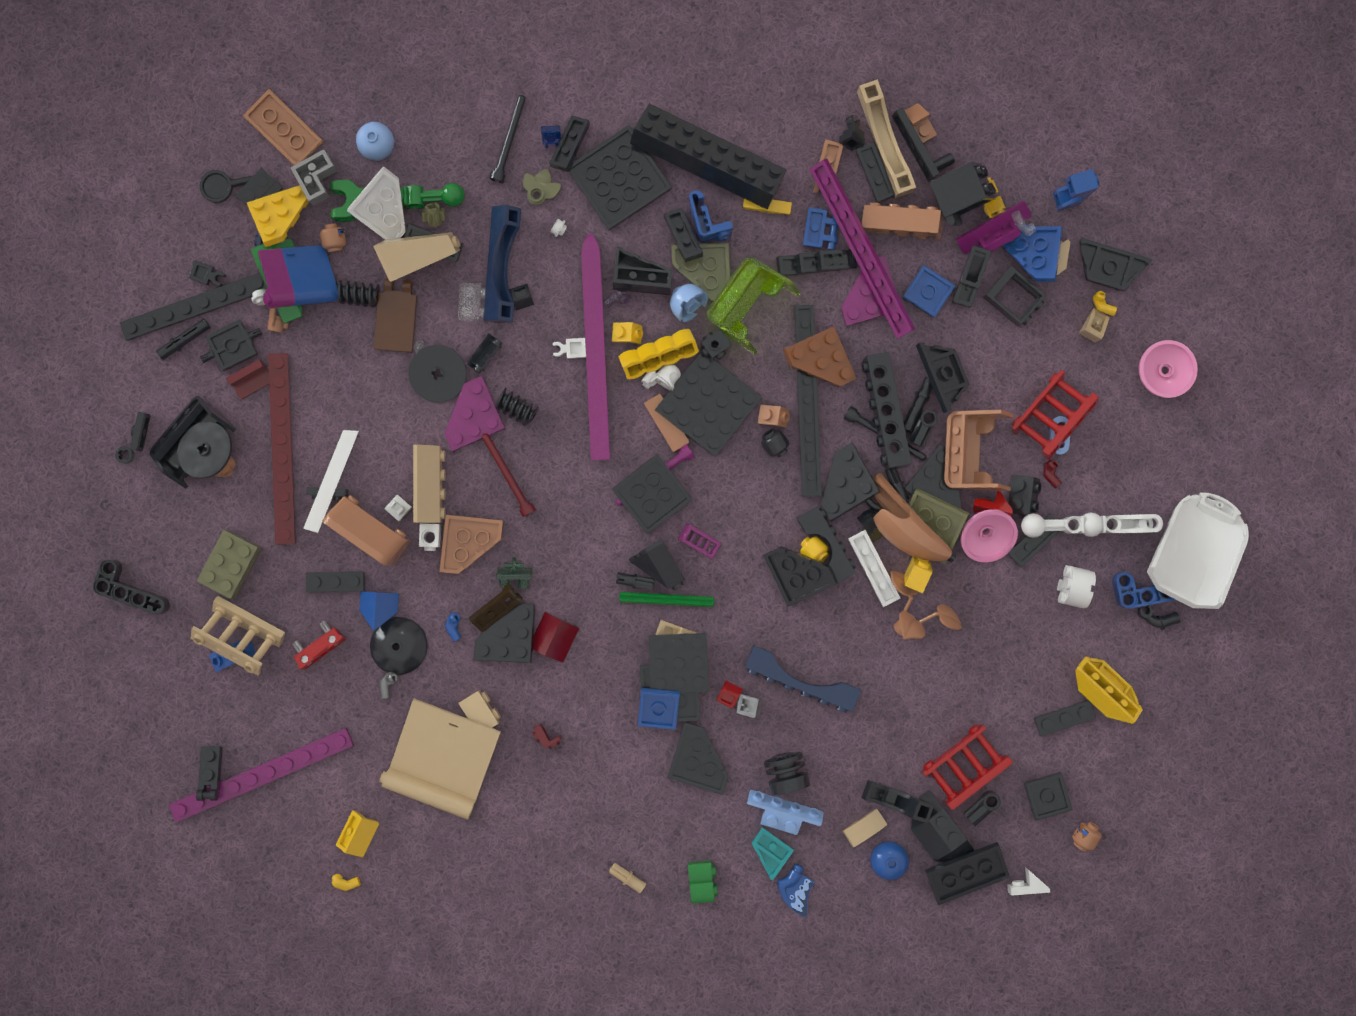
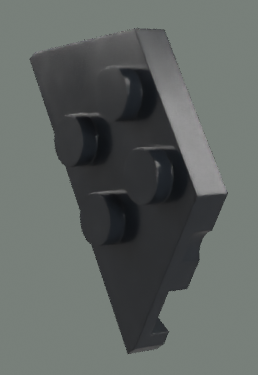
[1079,238,1152,291]
[916,342,970,414]

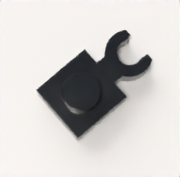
[189,260,226,287]

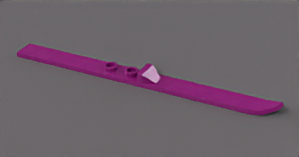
[581,234,610,461]

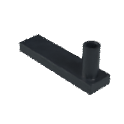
[892,107,955,182]

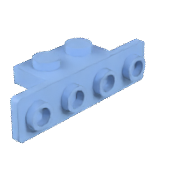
[747,790,824,835]

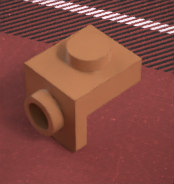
[758,405,790,428]

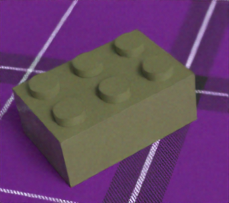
[197,530,263,599]

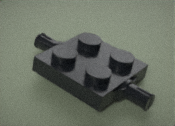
[200,319,263,371]

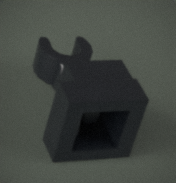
[839,115,865,151]

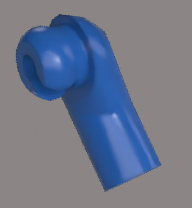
[445,613,462,642]

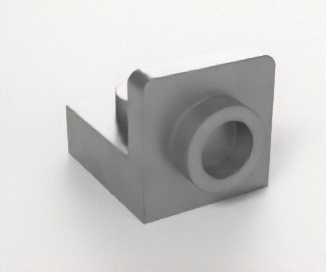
[736,694,763,719]

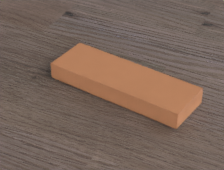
[644,394,690,452]

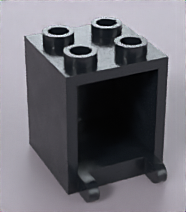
[930,162,996,226]

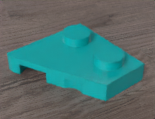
[751,827,794,881]

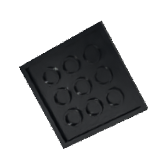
[568,125,672,231]
[655,351,762,457]

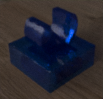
[541,125,562,148]

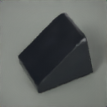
[509,284,534,311]

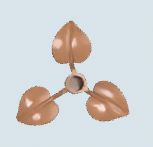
[889,571,963,640]

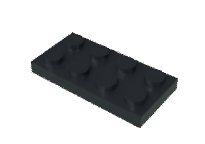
[925,842,1010,905]

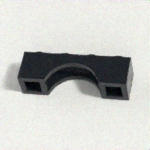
[796,506,856,582]

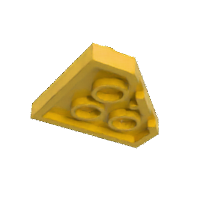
[247,185,309,247]

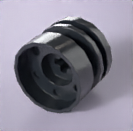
[763,752,811,795]

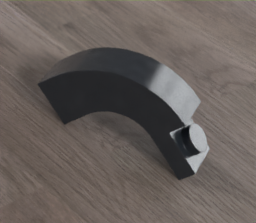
[861,780,934,824]

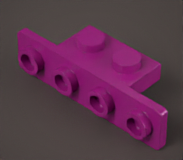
[956,201,1032,254]

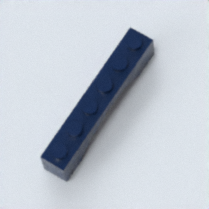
[483,204,521,323]
[745,645,861,713]

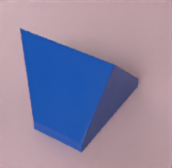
[359,591,399,631]

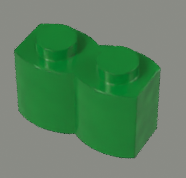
[688,860,718,904]

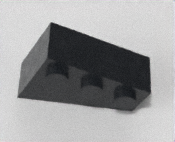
[613,246,672,295]

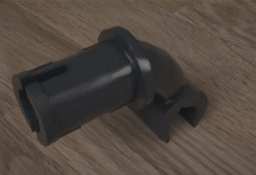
[1137,605,1180,630]

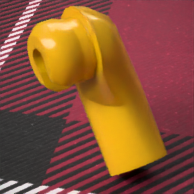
[1093,291,1117,316]

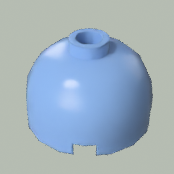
[356,122,395,161]
[670,284,708,322]

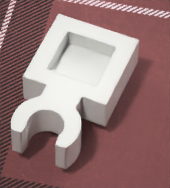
[553,338,586,359]

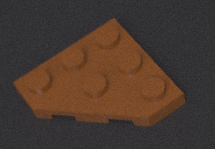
[783,326,857,387]

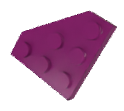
[841,255,896,326]
[444,376,505,451]

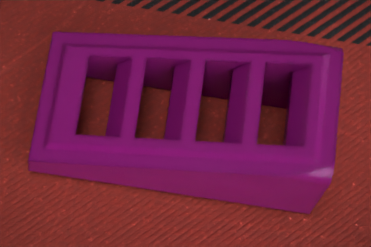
[677,524,722,560]

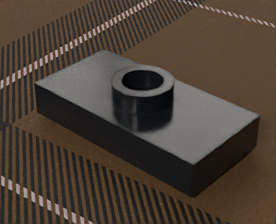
[130,412,151,452]

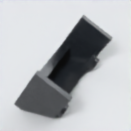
[149,396,236,489]

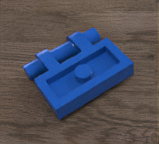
[802,207,839,250]

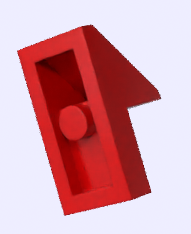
[973,491,1013,517]

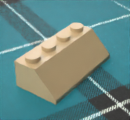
[413,445,446,523]

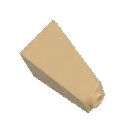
[373,232,460,282]

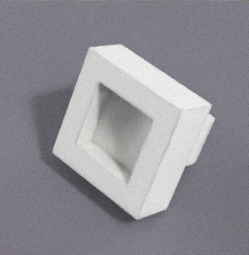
[384,494,412,521]

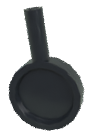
[200,170,253,203]

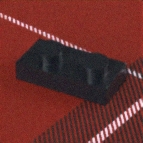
[306,487,349,501]

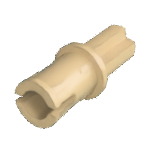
[609,863,646,894]

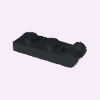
[196,746,223,801]

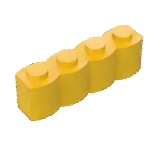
[618,329,699,379]

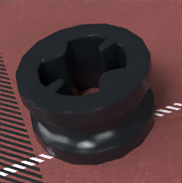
[115,446,135,464]

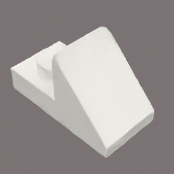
[1007,867,1050,895]

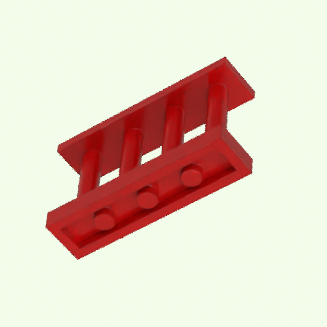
[1012,370,1099,460]
[921,724,1013,810]

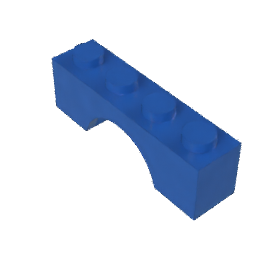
[1053,169,1099,211]

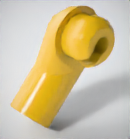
[332,874,361,891]

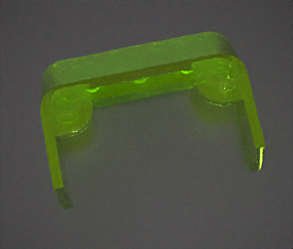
[707,257,800,355]

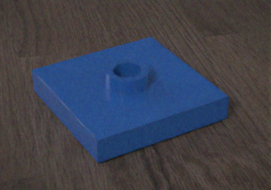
[902,265,956,318]
[637,688,680,730]

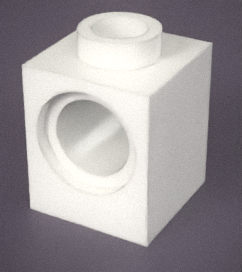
[419,523,442,551]

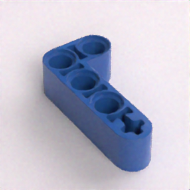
[1112,572,1176,608]

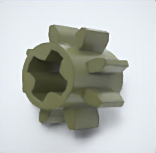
[421,203,446,227]

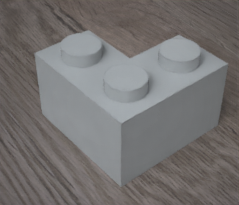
[291,149,338,206]

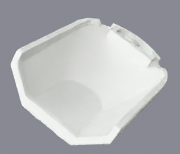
[1147,493,1249,609]

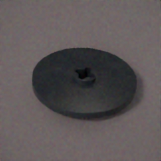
[409,345,466,402]
[178,422,232,479]

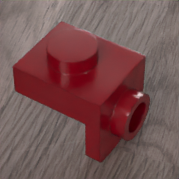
[532,723,562,749]

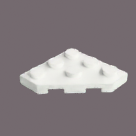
[347,166,406,240]

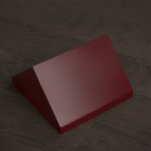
[533,612,579,663]

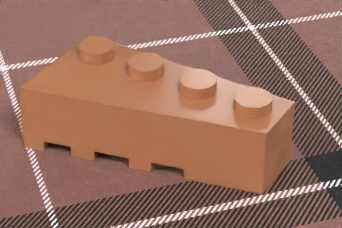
[862,202,944,241]

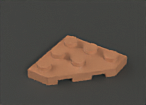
[439,515,504,574]

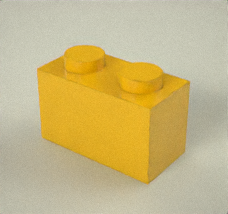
[904,557,932,593]

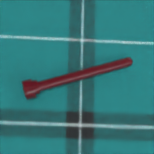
[482,433,536,517]

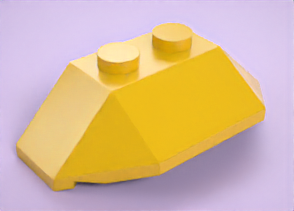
[1075,657,1143,724]

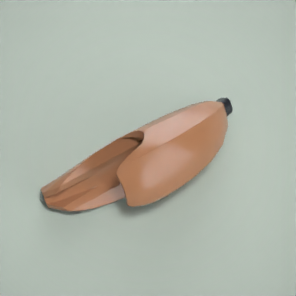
[873,473,956,563]

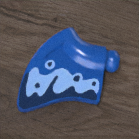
[777,864,815,917]

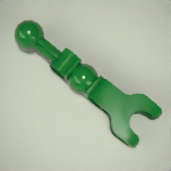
[330,180,465,222]

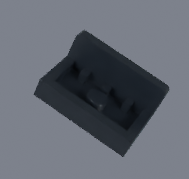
[1008,475,1042,515]

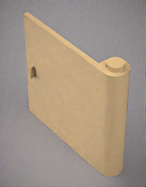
[379,698,501,820]

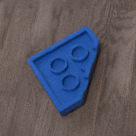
[1002,226,1063,282]

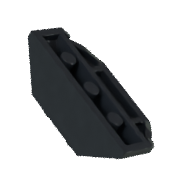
[911,790,975,862]

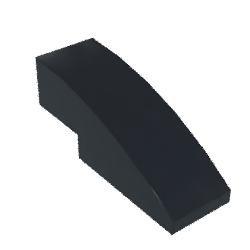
[952,246,991,308]

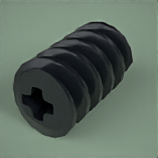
[337,280,380,308]
[496,388,539,426]

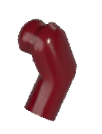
[1043,459,1062,489]

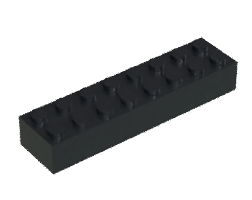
[630,103,787,210]

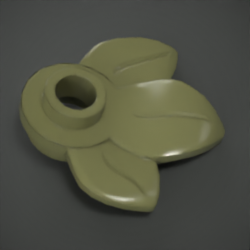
[523,169,561,205]

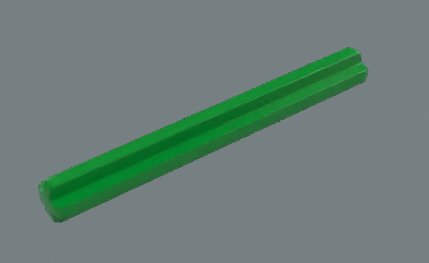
[619,592,714,607]

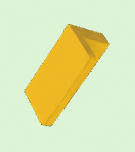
[336,810,379,857]

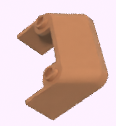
[944,410,1014,491]
[322,495,412,566]

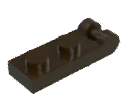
[469,585,523,632]

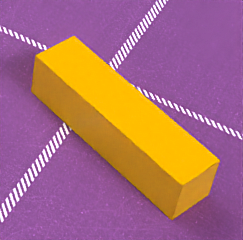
[743,199,792,216]

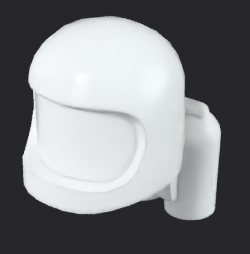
[641,364,681,391]

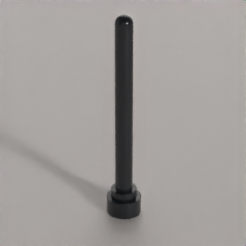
[489,95,525,184]
[843,406,926,461]

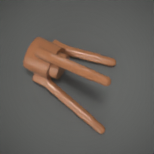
[267,308,289,333]

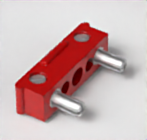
[292,621,346,670]

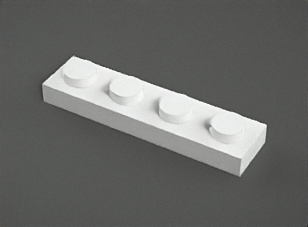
[848,530,900,607]

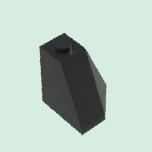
[629,539,685,590]

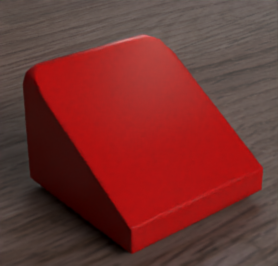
[716,681,743,709]

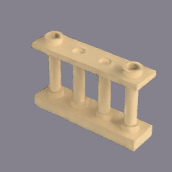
[190,596,285,676]

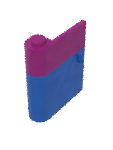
[258,245,338,308]

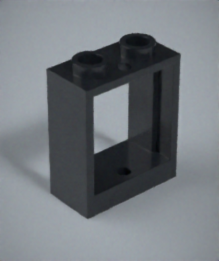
[983,266,1046,327]

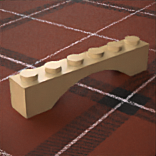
[857,79,916,199]

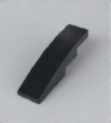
[776,249,857,276]

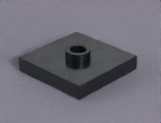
[1024,772,1073,821]

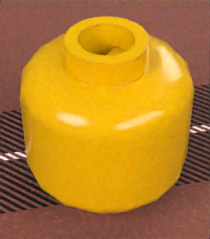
[800,536,829,563]

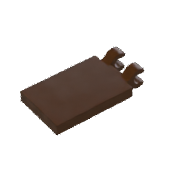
[374,279,417,353]

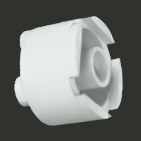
[1057,565,1096,608]

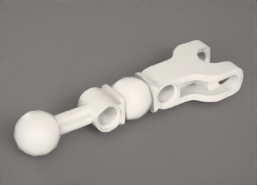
[1021,512,1163,538]

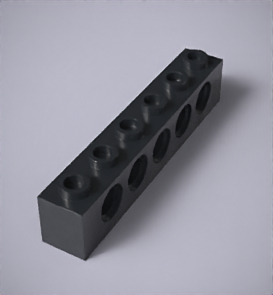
[861,352,912,471]

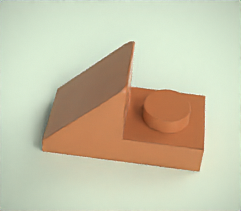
[905,103,937,144]

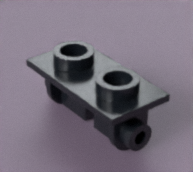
[466,333,502,373]

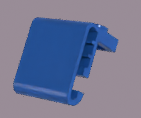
[689,190,733,243]

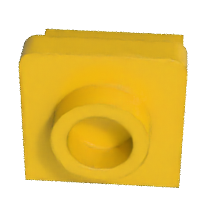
[612,322,643,344]

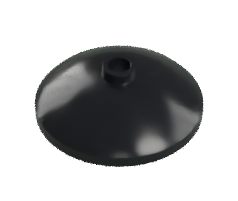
[370,617,428,675]

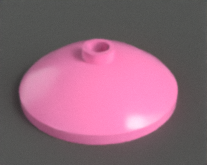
[1139,340,1198,398]
[960,510,1018,562]

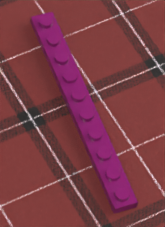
[810,159,915,339]
[169,728,354,822]

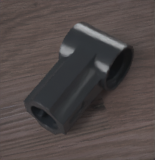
[908,410,938,448]
[963,791,1001,826]

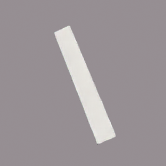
[303,430,359,533]

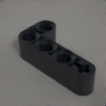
[93,560,170,614]

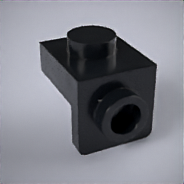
[857,509,883,542]

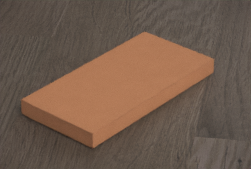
[243,89,324,165]

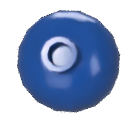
[870,841,909,881]

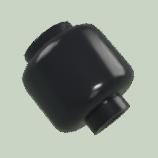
[761,428,789,457]

